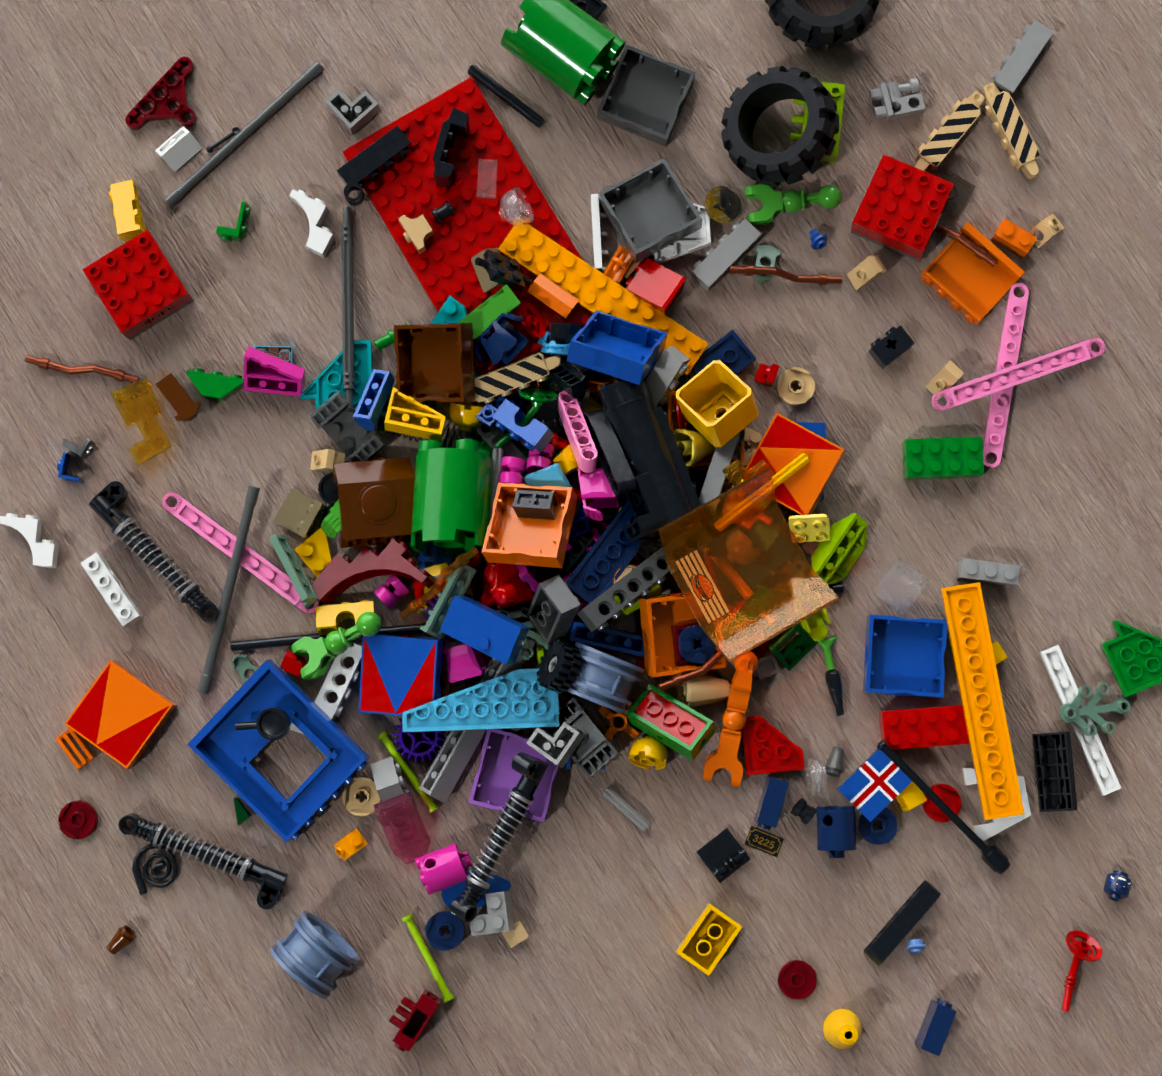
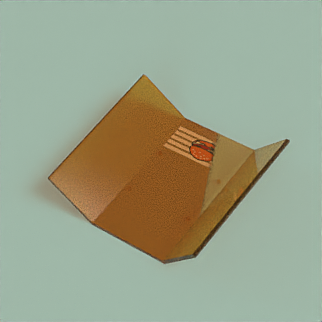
[658,467,839,662]

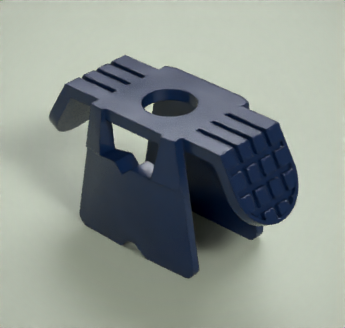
[473,313,529,365]

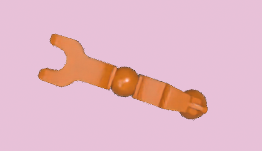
[702,651,759,788]

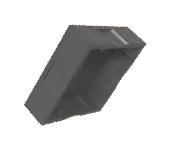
[597,44,696,147]
[598,158,702,263]

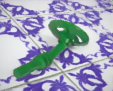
[495,388,558,448]

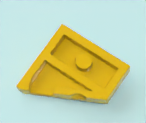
[294,528,332,577]

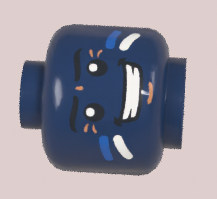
[1103,871,1132,901]

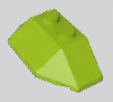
[811,513,868,587]

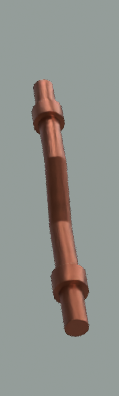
[935,224,998,267]
[729,264,842,285]
[25,355,140,384]
[658,634,765,691]

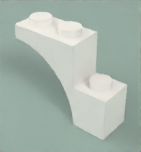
[289,189,335,258]
[0,513,59,569]

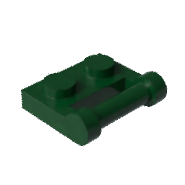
[767,621,816,671]

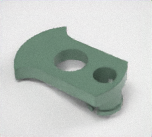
[753,245,781,284]

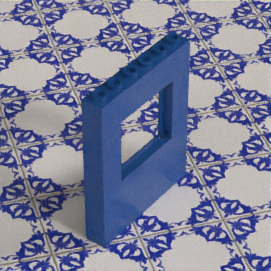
[187,659,370,843]

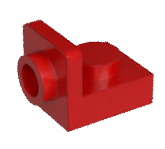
[754,363,780,387]

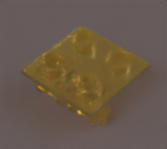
[111,378,162,426]

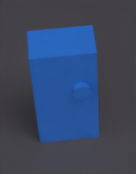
[440,595,530,665]

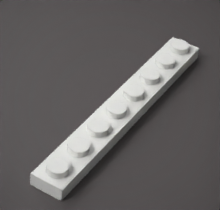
[1039,645,1121,796]

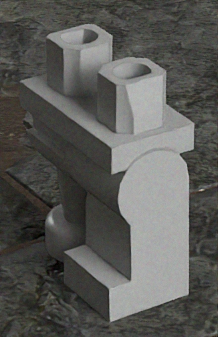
[870,78,925,121]

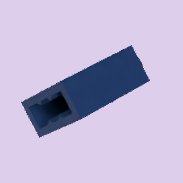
[754,776,789,830]
[915,998,957,1056]

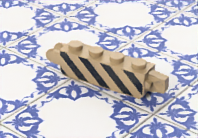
[982,82,1040,179]
[914,91,985,171]
[464,352,561,404]

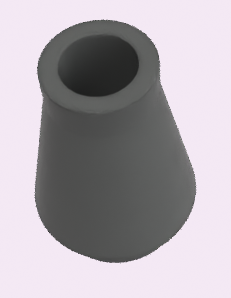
[824,747,844,777]

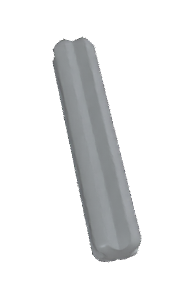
[602,787,650,832]

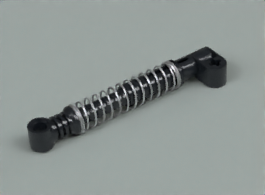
[89,481,219,624]
[450,752,549,923]
[118,813,288,910]

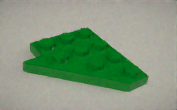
[1100,620,1162,698]

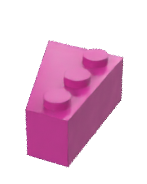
[244,346,305,396]

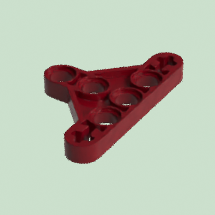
[125,57,197,130]

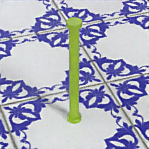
[377,731,439,813]
[402,913,455,1003]

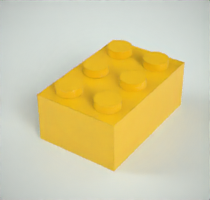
[676,903,742,976]

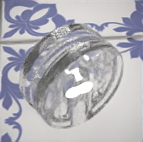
[807,759,827,796]

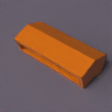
[527,274,579,318]

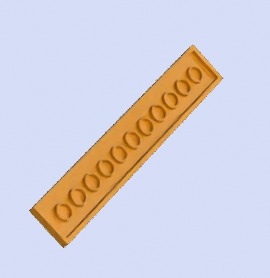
[498,218,709,376]
[941,582,1024,820]

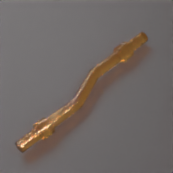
[399,547,479,619]

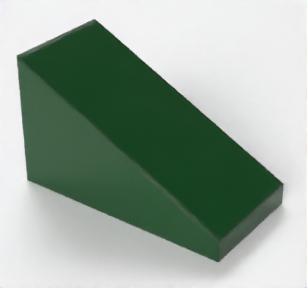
[234,797,251,825]

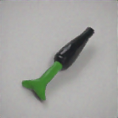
[815,636,844,716]

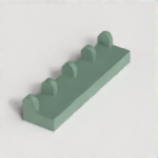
[269,534,318,607]
[420,560,477,639]

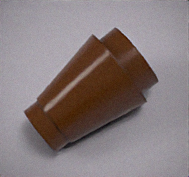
[107,925,136,954]

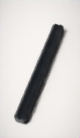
[468,65,544,128]

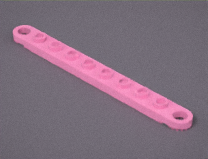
[983,283,1029,468]
[932,338,1105,411]
[162,492,320,614]

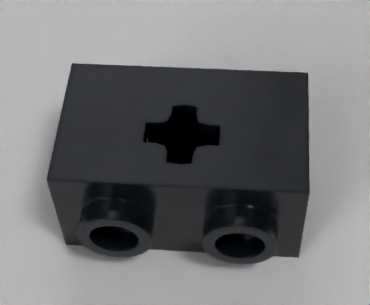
[868,325,915,369]

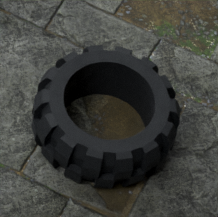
[765,0,879,49]
[721,66,839,186]

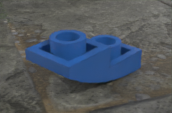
[476,395,517,428]

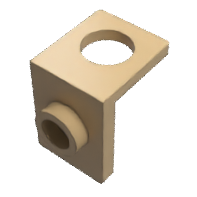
[1029,214,1065,248]

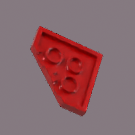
[742,715,805,775]

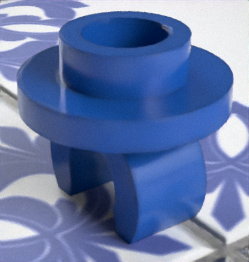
[809,229,828,250]

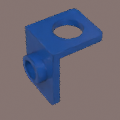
[57,452,84,483]

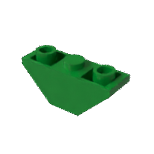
[187,368,244,401]

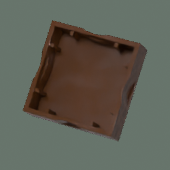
[394,323,475,402]

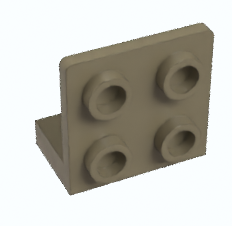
[274,489,325,539]

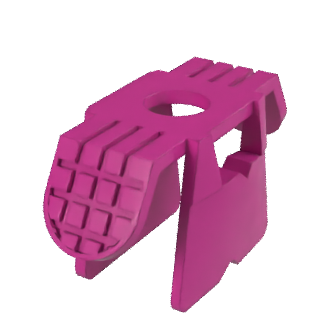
[577,467,619,521]
[443,644,487,683]

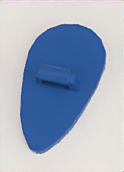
[441,872,511,909]

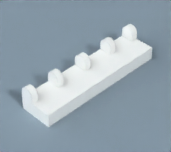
[591,194,609,272]

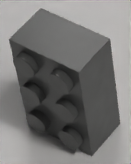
[526,575,581,645]

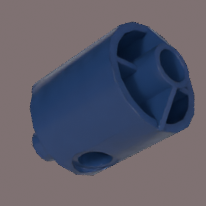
[816,806,856,858]

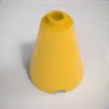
[823,1009,862,1049]

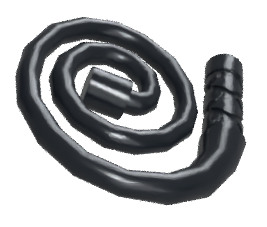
[132,845,177,895]

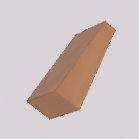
[623,260,642,280]

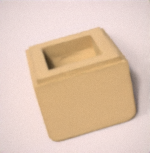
[501,920,529,948]

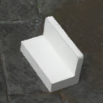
[155,126,202,172]

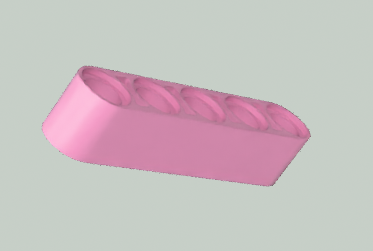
[558,391,598,473]

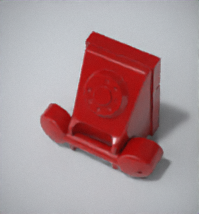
[478,562,534,611]

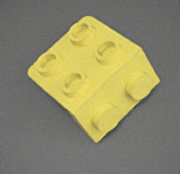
[788,514,830,543]

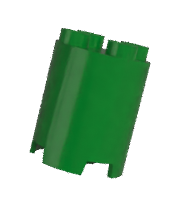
[501,0,626,106]
[410,439,493,557]

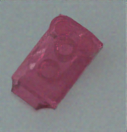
[374,791,430,864]

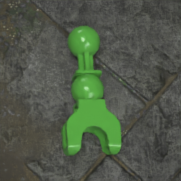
[744,184,842,226]
[291,612,382,681]

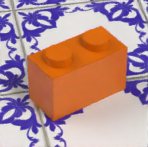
[991,218,1037,259]

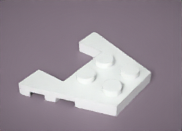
[654,203,711,264]
[962,768,1031,841]

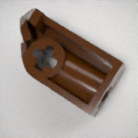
[156,373,201,421]

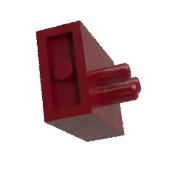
[389,989,442,1052]

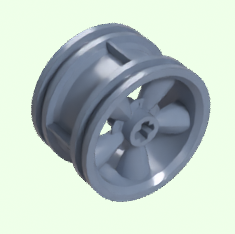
[568,642,645,715]
[270,910,360,999]

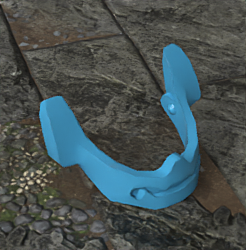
[538,332,570,356]

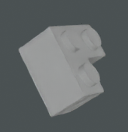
[325,89,381,135]
[526,722,585,768]
[370,757,412,816]
[470,891,515,936]

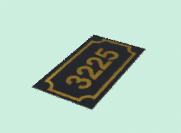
[745,826,784,857]

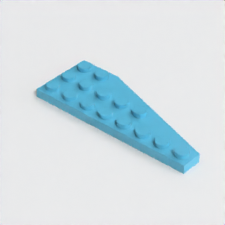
[402,669,559,732]

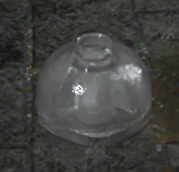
[499,187,534,226]

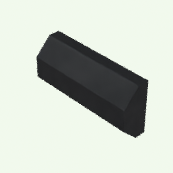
[1032,732,1078,812]

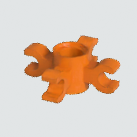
[598,703,639,741]

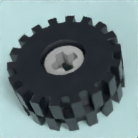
[537,640,582,693]

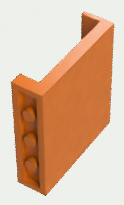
[920,222,1025,325]

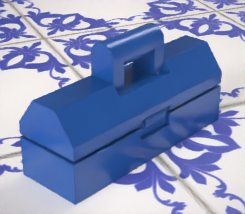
[353,369,395,431]

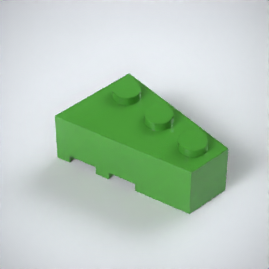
[458,284,521,342]

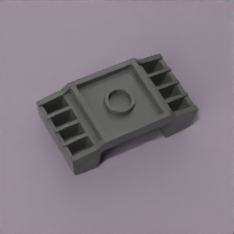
[310,390,387,462]
[548,697,620,778]

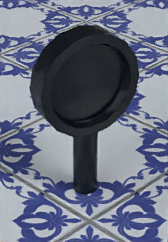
[318,472,339,524]
[235,707,291,741]

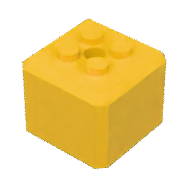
[676,360,759,447]

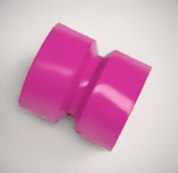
[526,443,555,474]
[498,456,526,484]
[374,575,410,610]

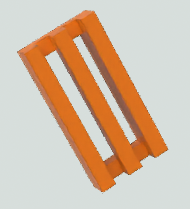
[55,728,95,770]

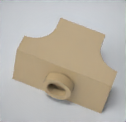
[398,215,434,254]
[846,255,887,290]
[925,360,964,400]
[310,449,345,473]

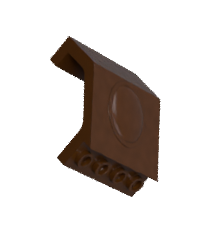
[333,458,415,548]

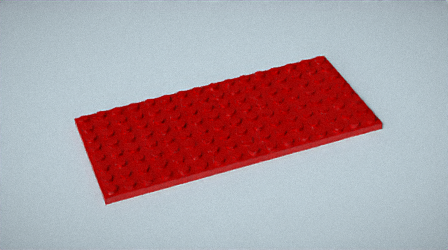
[342,77,593,402]

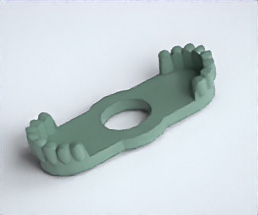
[231,654,258,682]

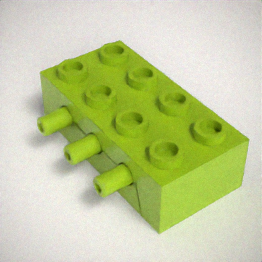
[790,82,845,164]

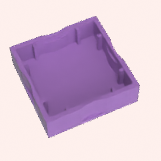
[468,729,559,823]

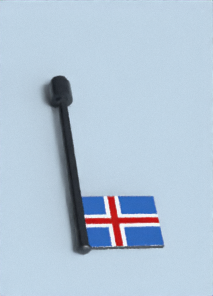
[837,740,1010,874]

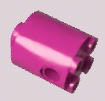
[415,843,472,895]

